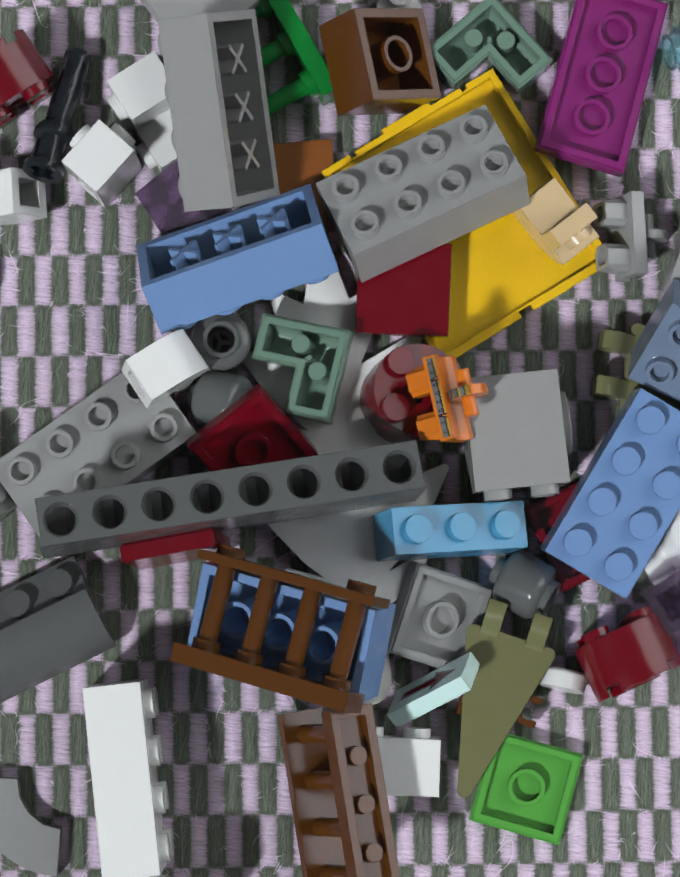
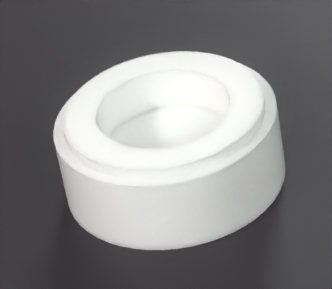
[539,666,587,694]

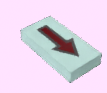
[387,652,480,727]

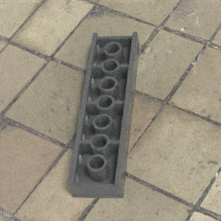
[34,440,427,559]

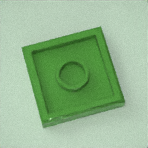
[468,733,583,845]

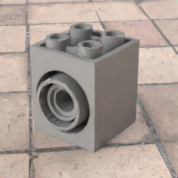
[464,368,573,503]

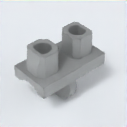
[592,191,668,282]

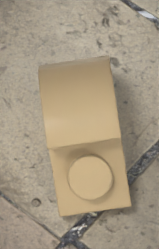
[512,178,600,265]

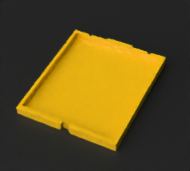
[321,68,602,359]

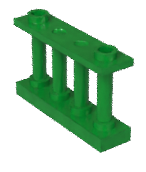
[254,0,334,116]

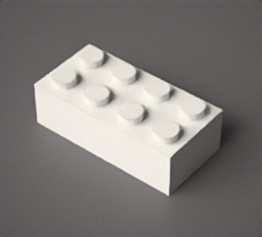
[82,678,174,877]

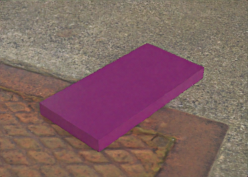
[534,0,668,177]

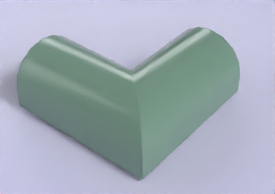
[431,0,553,94]
[252,313,353,424]

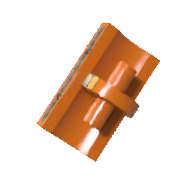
[405,354,489,443]

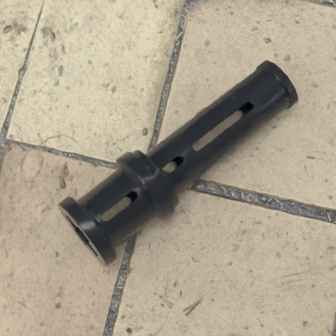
[22,47,93,184]

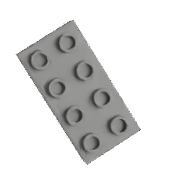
[158,9,280,212]
[316,105,530,282]
[0,372,196,538]

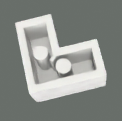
[106,51,178,177]

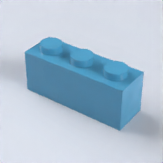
[373,501,528,562]

